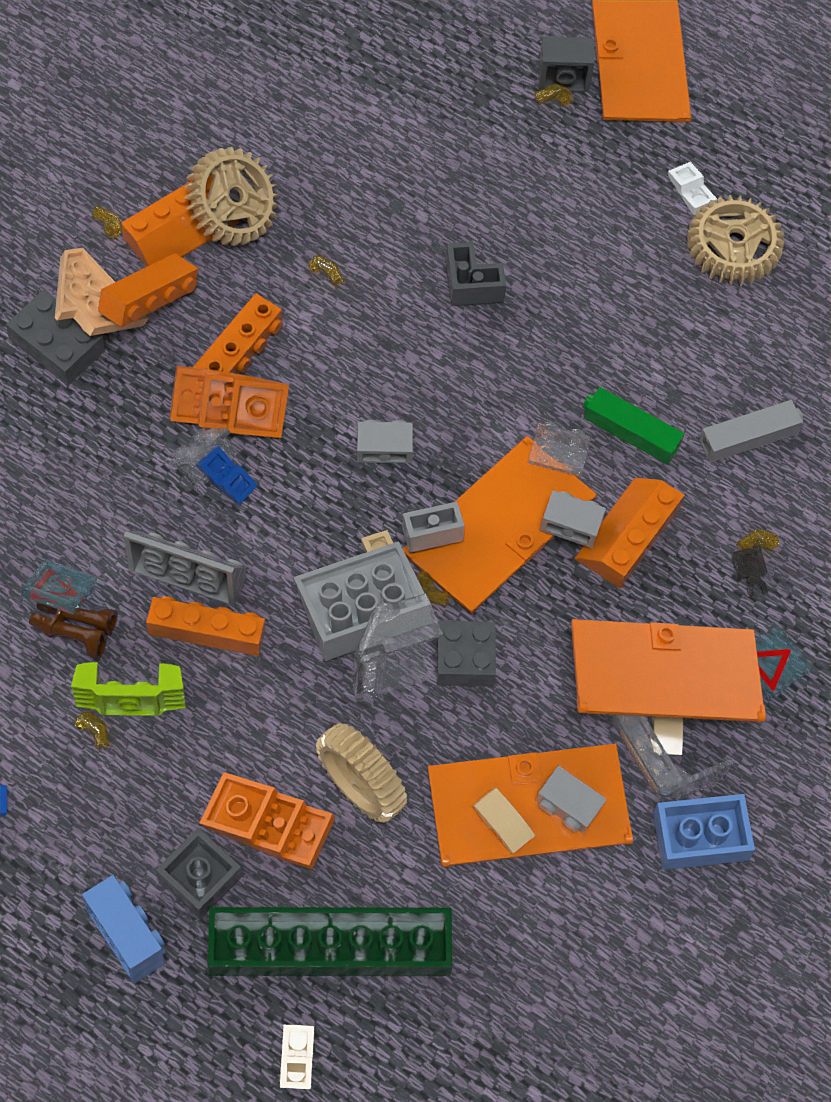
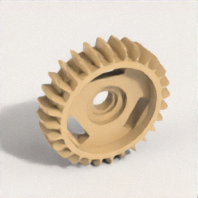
[184,147,279,246]
[687,195,784,286]
[316,723,407,823]

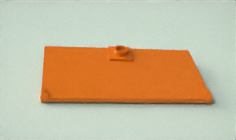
[592,0,692,122]
[403,436,597,614]
[571,619,766,722]
[427,744,633,867]

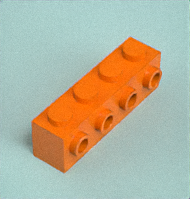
[98,253,198,327]
[193,293,283,374]
[146,596,265,656]

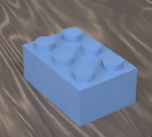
[653,794,755,870]
[82,875,166,984]

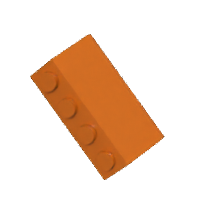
[121,175,239,267]
[575,478,685,589]

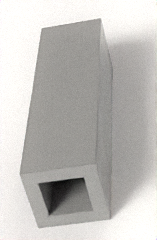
[699,400,803,463]

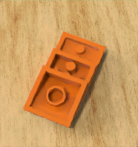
[169,365,289,438]
[199,772,336,870]

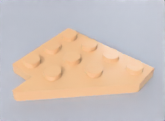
[55,248,149,336]

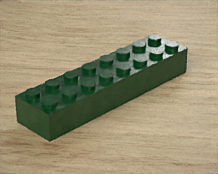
[208,907,452,976]

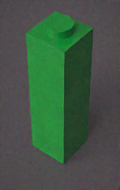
[583,387,685,465]

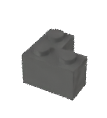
[445,242,506,306]

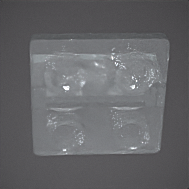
[528,422,591,477]
[168,427,238,489]

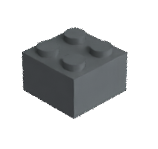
[538,36,594,92]
[437,621,496,687]
[156,828,242,919]

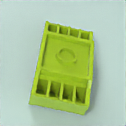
[71,662,186,716]

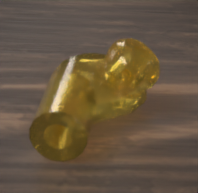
[535,84,573,106]
[92,205,122,238]
[308,254,344,286]
[736,529,779,554]
[416,571,450,606]
[75,711,110,749]

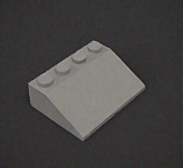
[124,531,246,606]
[294,541,431,661]

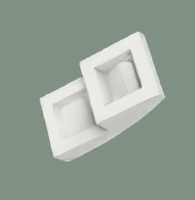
[668,162,717,215]

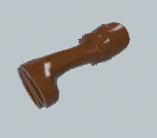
[29,598,118,660]

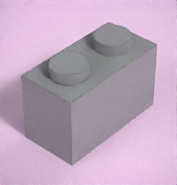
[357,420,413,463]
[540,490,606,548]
[402,502,465,553]
[536,765,607,834]

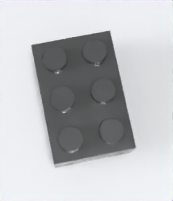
[6,290,105,386]

